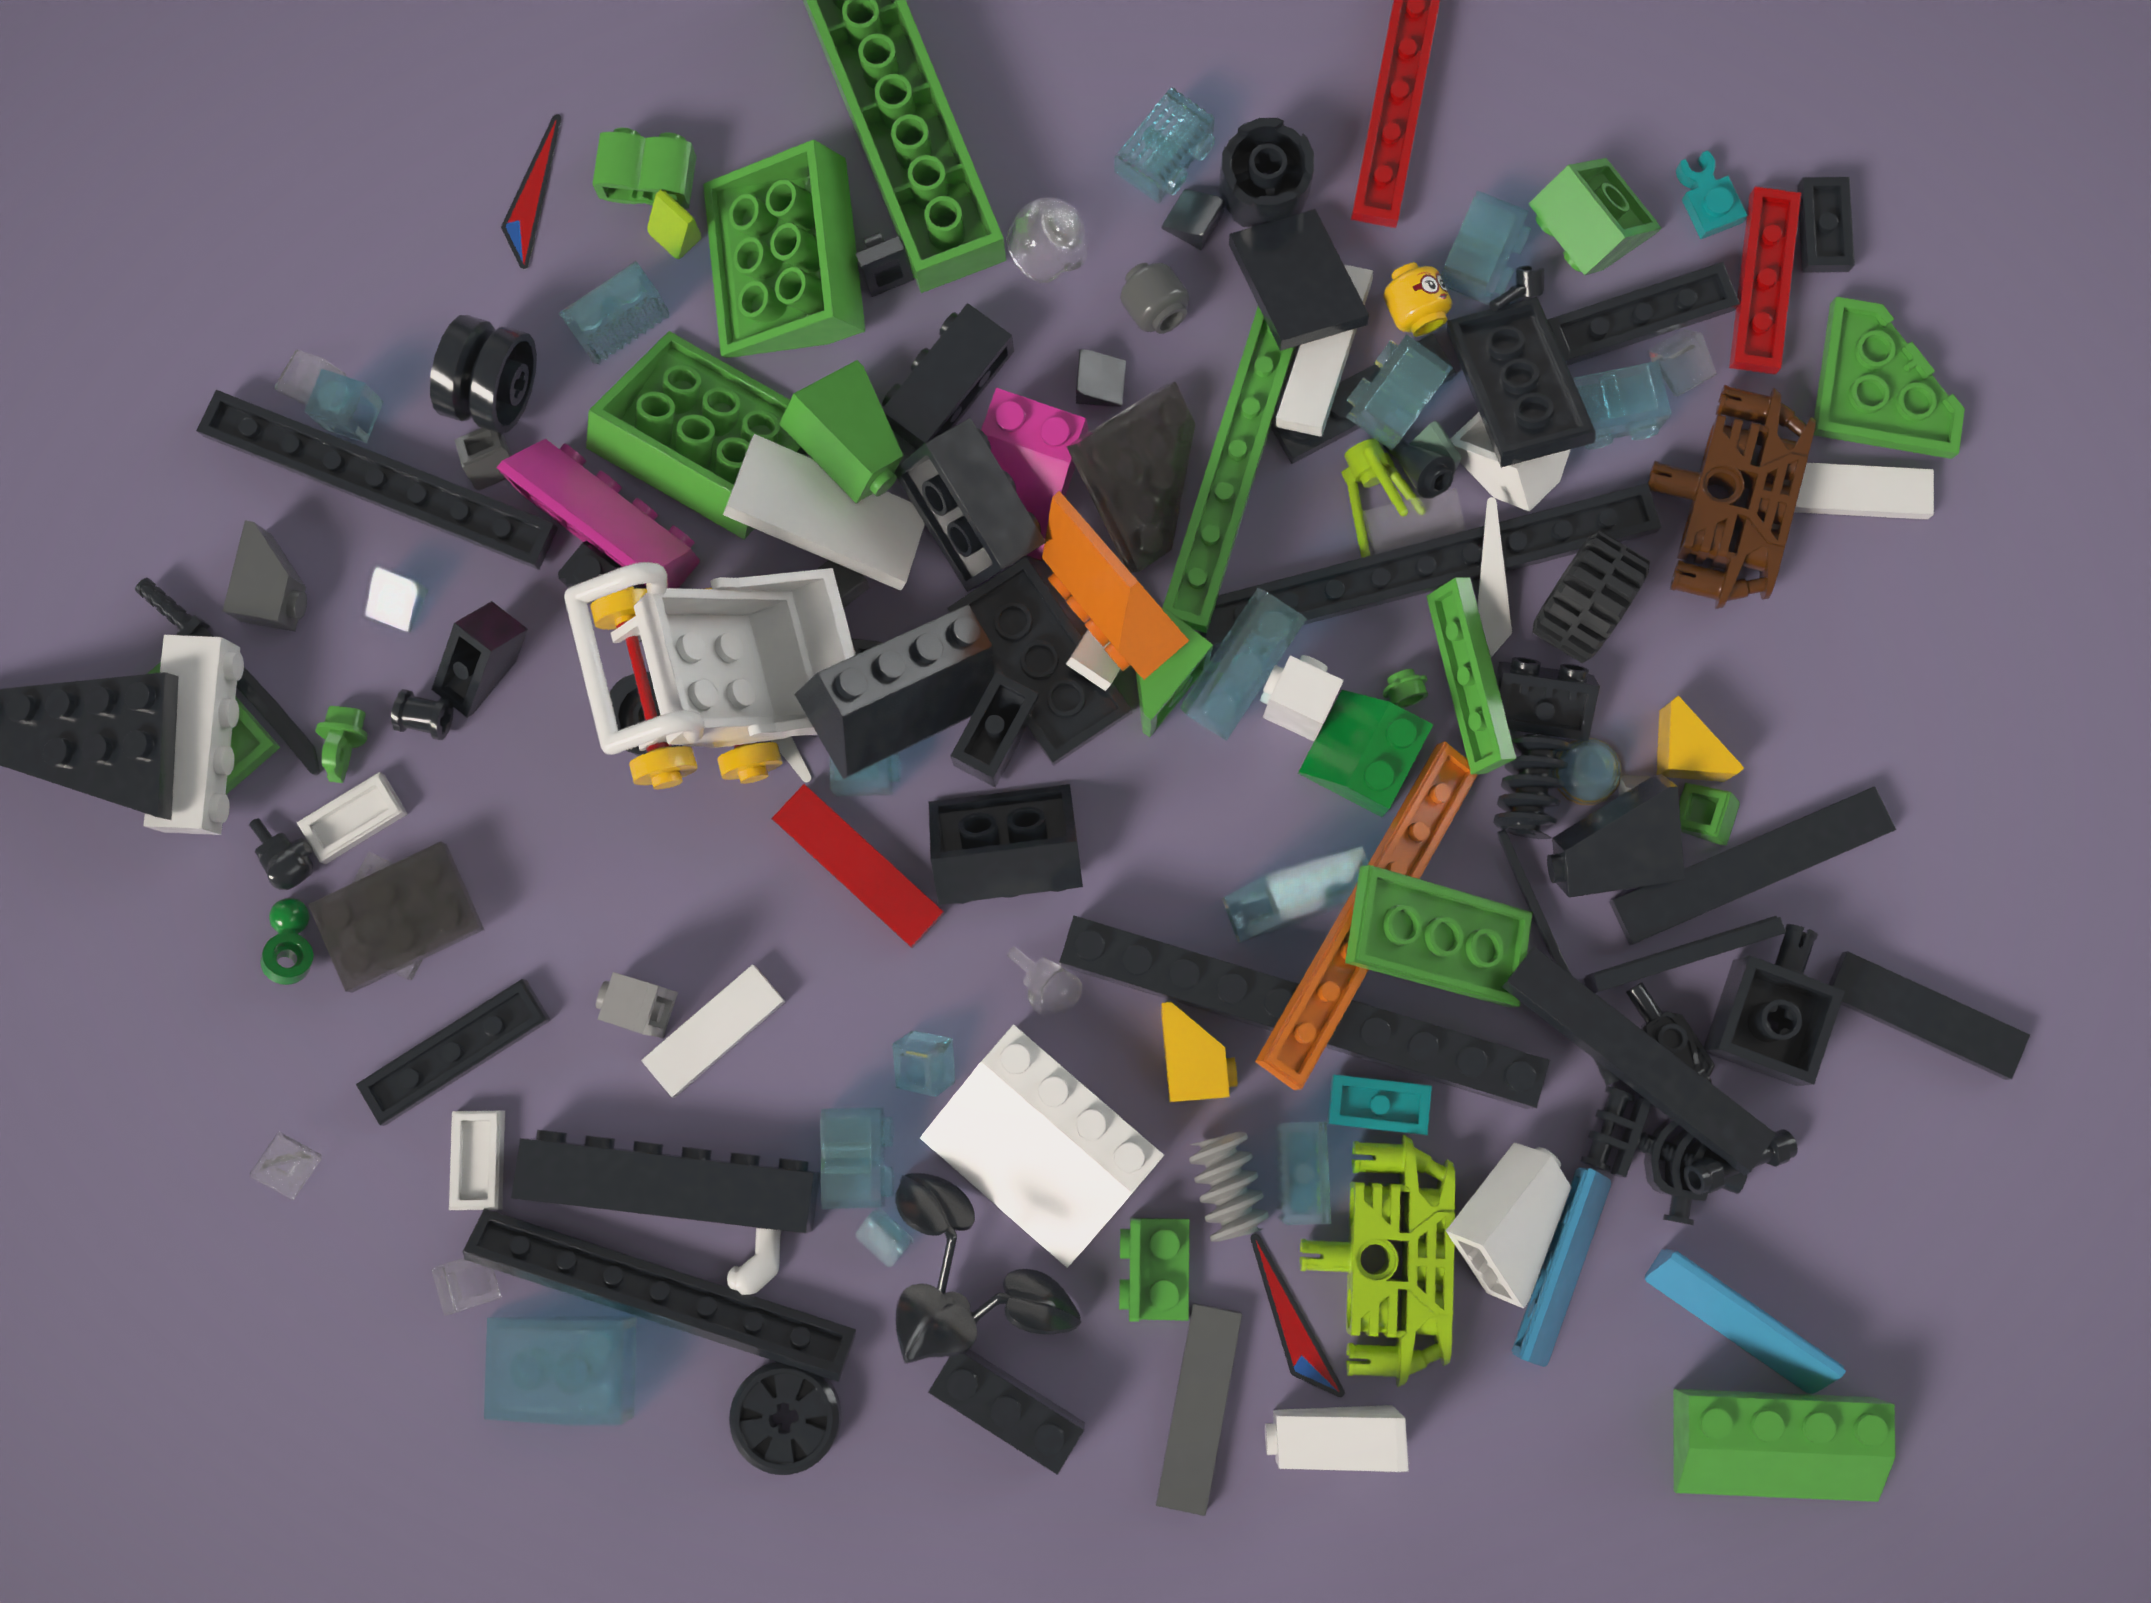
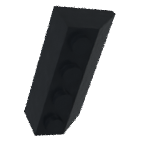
[794,604,994,780]

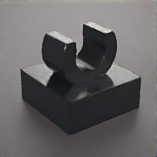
[856,232,914,297]

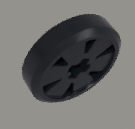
[729,1361,841,1475]

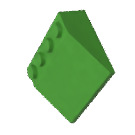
[703,139,866,358]
[586,331,807,540]

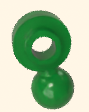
[260,898,314,985]

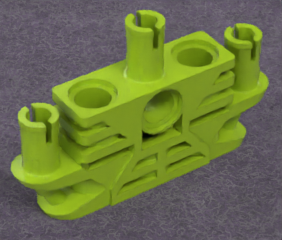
[1299,1134,1455,1387]

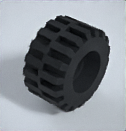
[1532,530,1650,663]

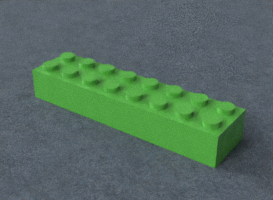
[803,0,1006,293]

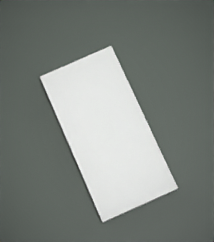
[723,434,925,591]

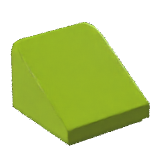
[647,189,702,259]

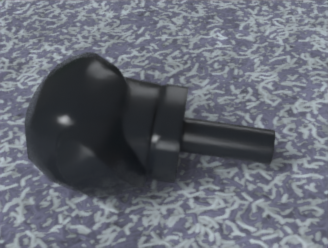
[249,818,313,890]

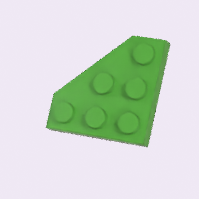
[1814,296,1965,459]

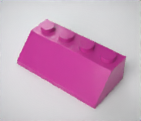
[496,438,700,588]

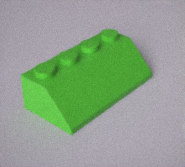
[1673,1389,1895,1502]

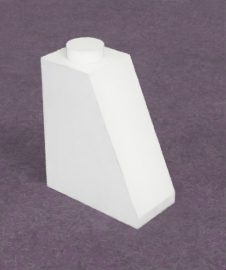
[1446,1142,1571,1309]
[1265,1405,1408,1472]

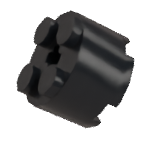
[1219,118,1314,227]

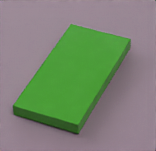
[1345,865,1533,1008]

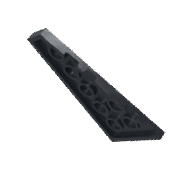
[0,672,179,820]

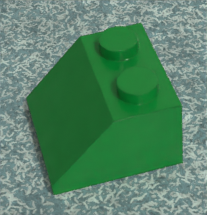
[1298,689,1434,817]

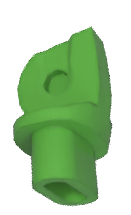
[315,706,368,783]

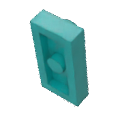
[1327,1075,1432,1135]

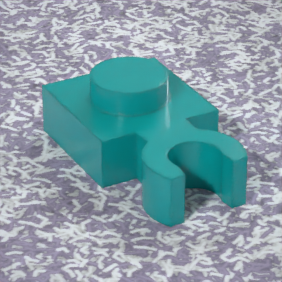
[1676,150,1748,240]

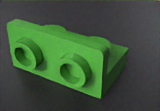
[1119,1218,1189,1322]

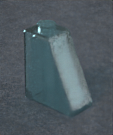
[1222,846,1369,943]

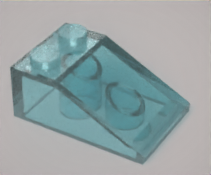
[484,1316,636,1425]

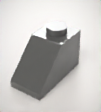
[223,520,307,632]

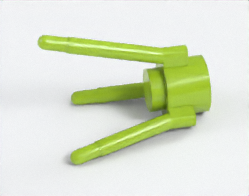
[1341,438,1426,558]

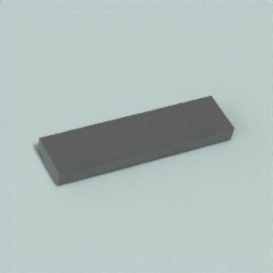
[1156,1303,1242,1516]

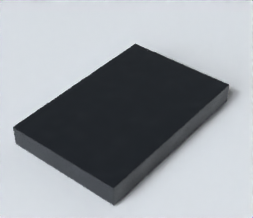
[1228,209,1369,351]

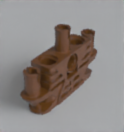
[1648,385,1816,609]

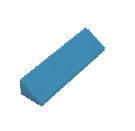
[1511,1167,1611,1367]
[1644,1249,1846,1394]

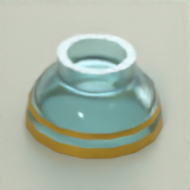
[1552,738,1621,805]

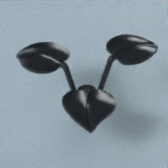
[895,1173,1081,1364]

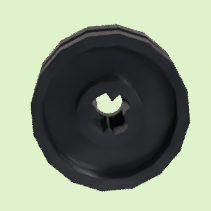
[430,315,537,433]

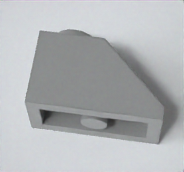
[596,972,678,1038]

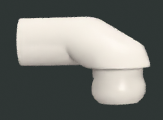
[727,1228,781,1295]

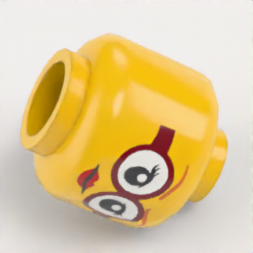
[1383,262,1452,337]

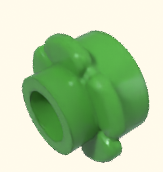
[1383,669,1428,708]

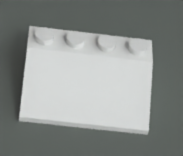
[920,1024,1164,1268]

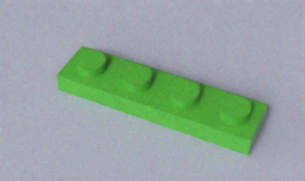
[1426,578,1516,775]

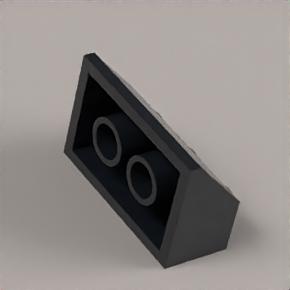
[894,418,1046,592]
[928,784,1083,905]

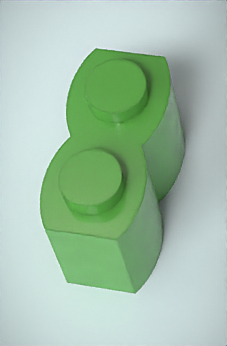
[592,128,696,209]

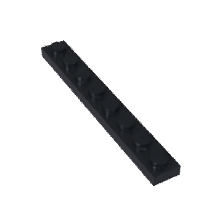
[196,390,558,570]
[463,1208,856,1382]

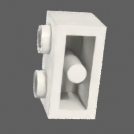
[1260,655,1344,741]

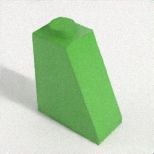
[779,360,903,503]

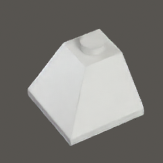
[1450,412,1570,511]

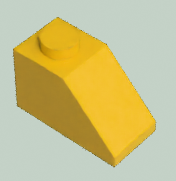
[1161,1002,1238,1103]

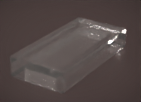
[1362,487,1466,555]

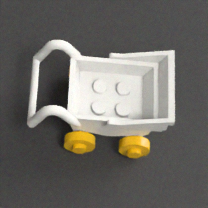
[564,562,856,790]

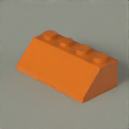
[1042,491,1189,680]

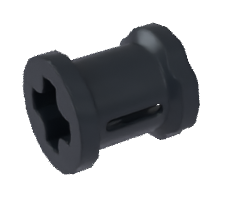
[391,689,454,740]

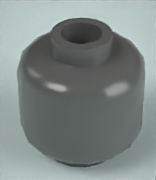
[1120,262,1189,334]

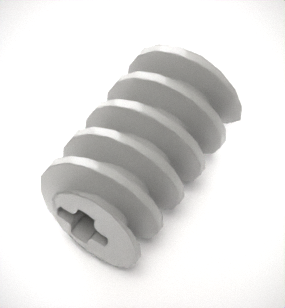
[1189,1132,1269,1242]

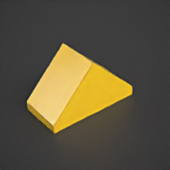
[1656,695,1744,782]

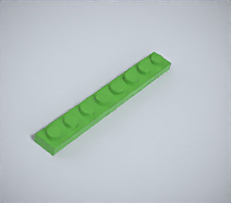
[1162,306,1296,633]

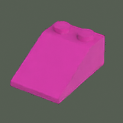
[981,388,1089,561]

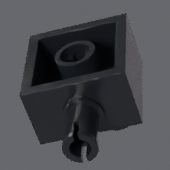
[1704,924,1845,1086]

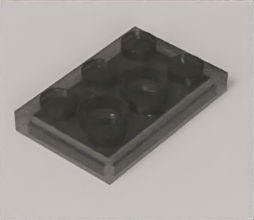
[308,842,484,993]

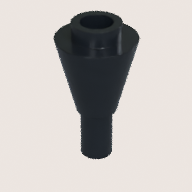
[1383,433,1456,499]

